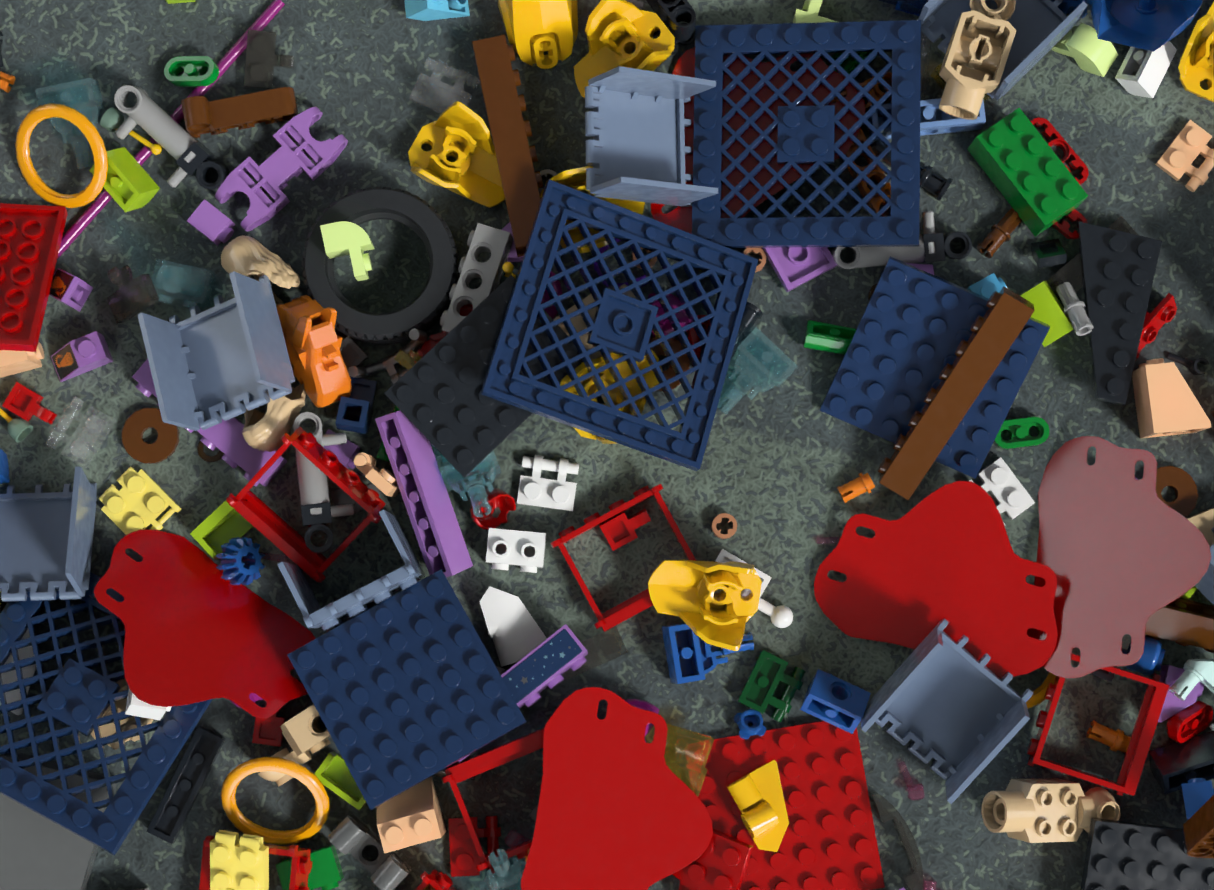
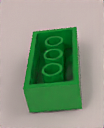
[967,108,1088,237]

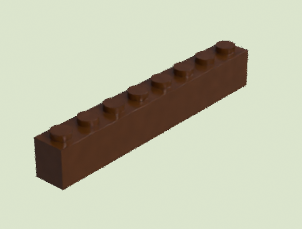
[472,35,543,257]
[878,286,1035,500]

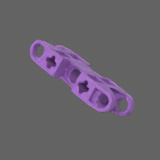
[215,107,348,232]

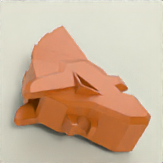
[276,295,351,408]

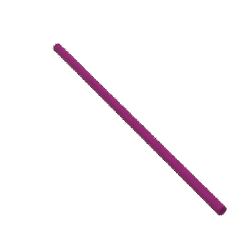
[57,0,285,259]

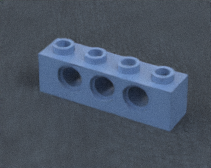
[868,98,986,141]

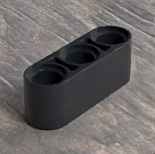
[646,0,696,41]

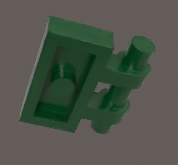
[737,650,806,723]

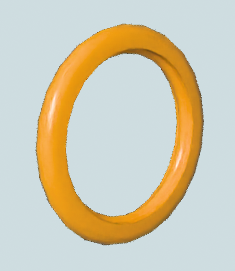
[15,103,108,208]
[221,757,330,845]

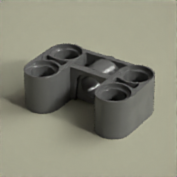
[327,813,412,890]

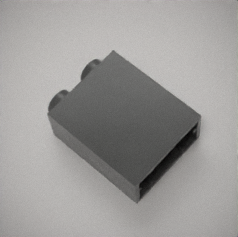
[0,752,117,890]

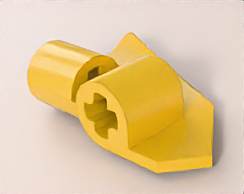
[727,760,789,852]

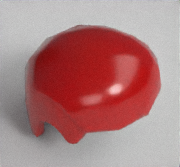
[470,488,516,530]

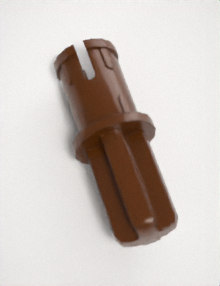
[977,208,1022,258]

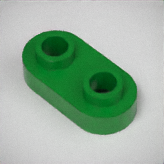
[164,56,219,86]
[993,417,1050,450]

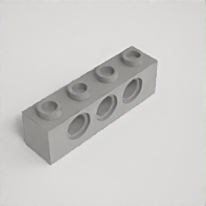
[440,223,514,335]

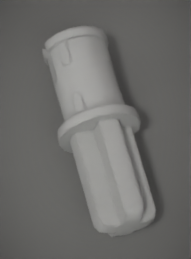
[1056,282,1094,336]

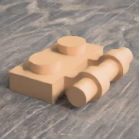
[1155,120,1214,192]
[353,452,400,497]

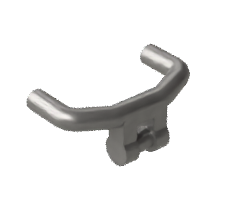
[348,329,428,384]

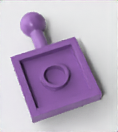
[762,216,837,292]

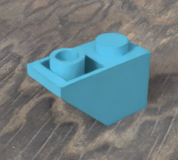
[404,0,470,21]

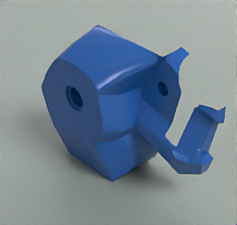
[1091,0,1203,52]

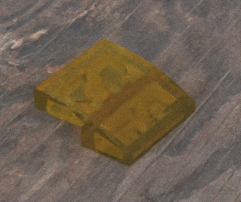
[664,723,714,797]

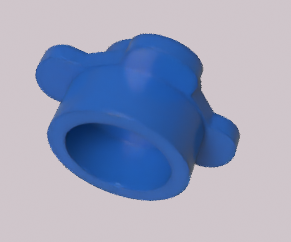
[734,710,766,739]

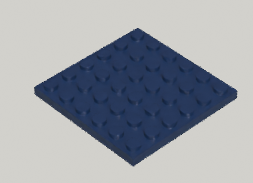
[820,256,1050,479]
[287,569,526,810]

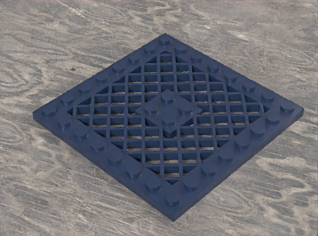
[692,20,921,248]
[480,179,758,471]
[0,572,212,855]

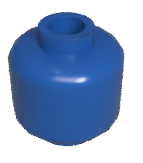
[1122,636,1166,675]

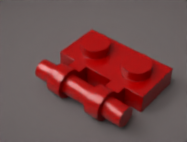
[448,816,501,877]

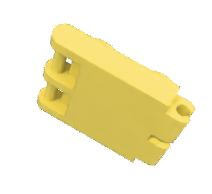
[98,466,182,535]
[210,830,269,890]

